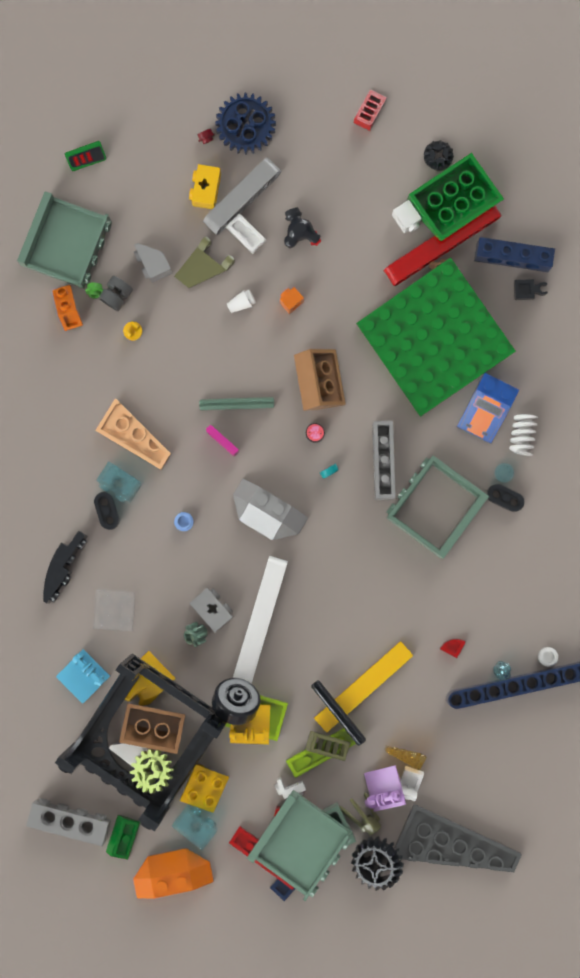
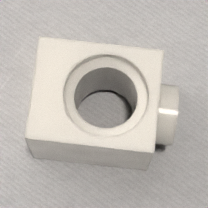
[392,200,422,234]

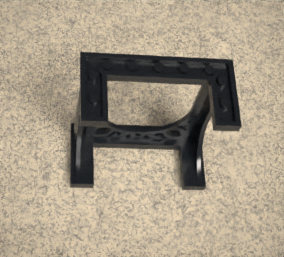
[55,653,226,832]

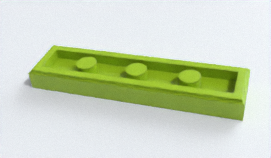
[286,722,356,778]

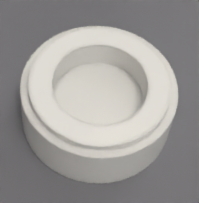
[538,647,558,667]

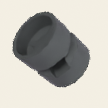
[98,275,133,312]

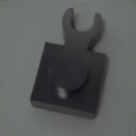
[514,279,548,300]

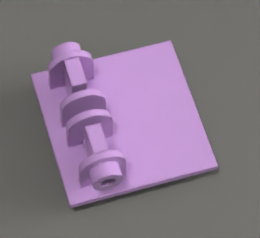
[364,765,406,812]

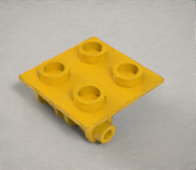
[229,704,270,745]
[179,763,229,813]

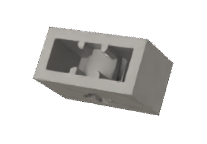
[190,588,233,632]

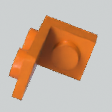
[52,285,83,331]

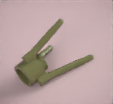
[339,793,381,836]

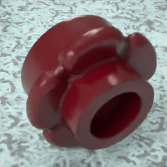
[197,129,215,144]

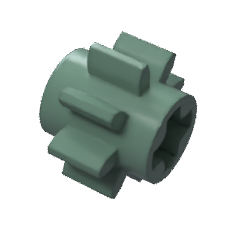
[184,621,208,647]

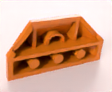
[133,848,214,899]

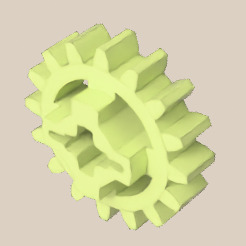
[130,749,174,793]

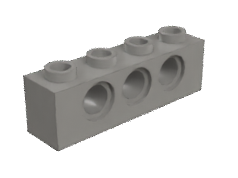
[372,421,395,500]
[26,798,111,846]

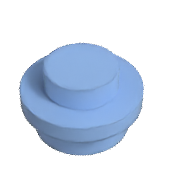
[174,512,194,531]

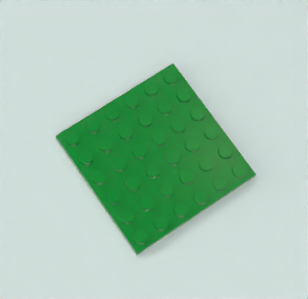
[356,257,516,417]

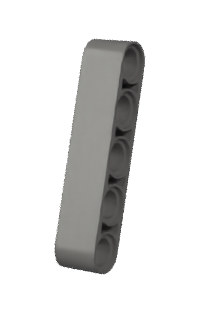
[203,157,281,235]

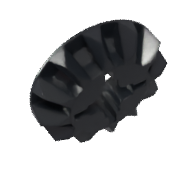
[424,140,454,170]

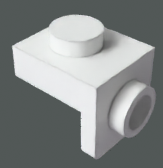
[400,766,424,801]
[275,777,306,799]

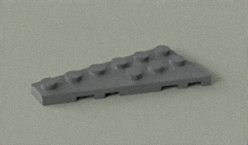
[394,804,522,873]

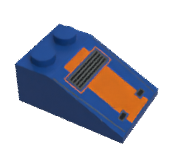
[457,373,519,444]

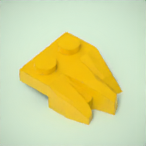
[124,651,176,706]

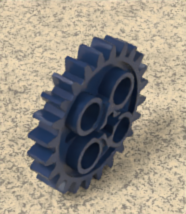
[215,92,276,155]

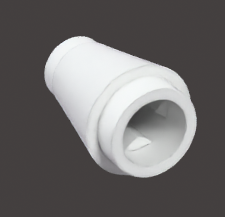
[226,290,256,313]

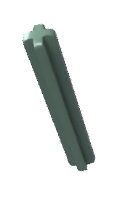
[199,397,274,410]

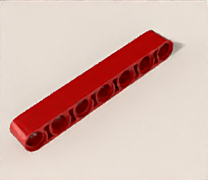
[383,206,502,286]

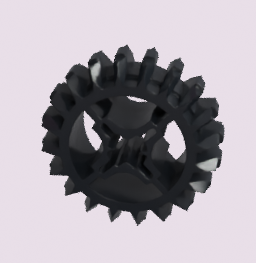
[351,836,404,891]

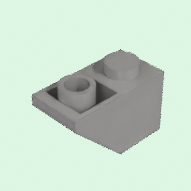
[134,243,172,283]

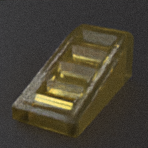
[384,746,427,770]

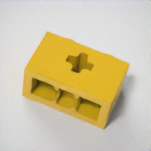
[189,164,221,209]

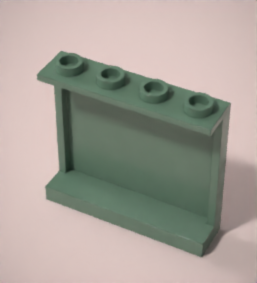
[17,191,112,289]
[246,790,352,901]

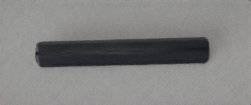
[311,680,366,746]

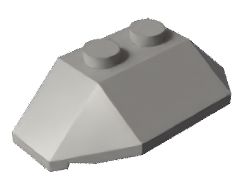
[233,479,308,540]

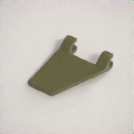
[174,237,235,288]

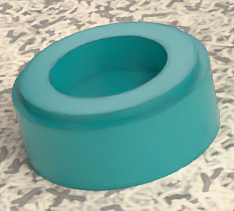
[319,463,339,479]

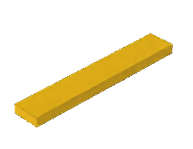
[314,641,413,733]

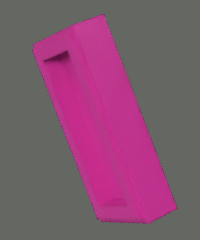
[206,425,239,456]

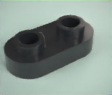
[487,484,524,512]
[94,492,120,530]

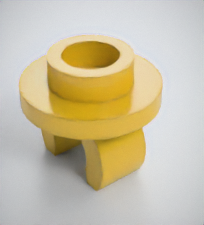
[123,321,142,341]

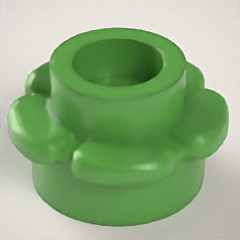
[85,282,103,299]

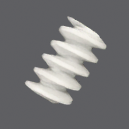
[509,414,538,456]

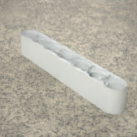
[233,556,288,683]

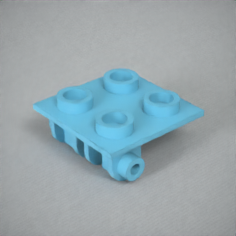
[56,649,110,704]

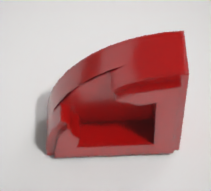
[440,639,466,658]

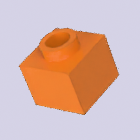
[280,287,304,314]

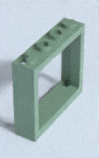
[386,456,489,559]

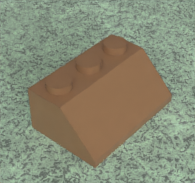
[294,349,346,411]
[119,703,185,754]

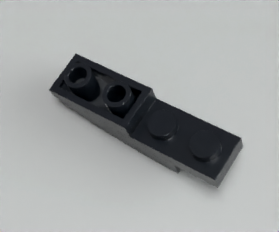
[43,531,88,604]

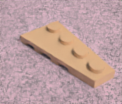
[95,398,171,470]

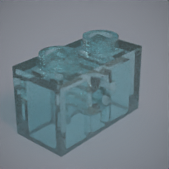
[96,461,143,503]
[171,804,218,850]

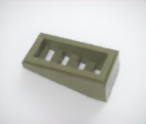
[305,731,350,761]

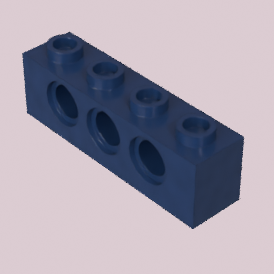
[474,237,555,273]

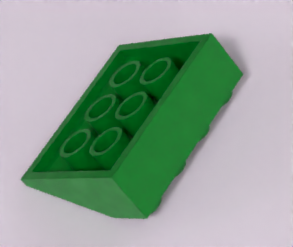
[407,153,504,241]

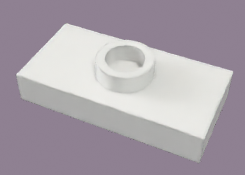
[226,213,266,254]

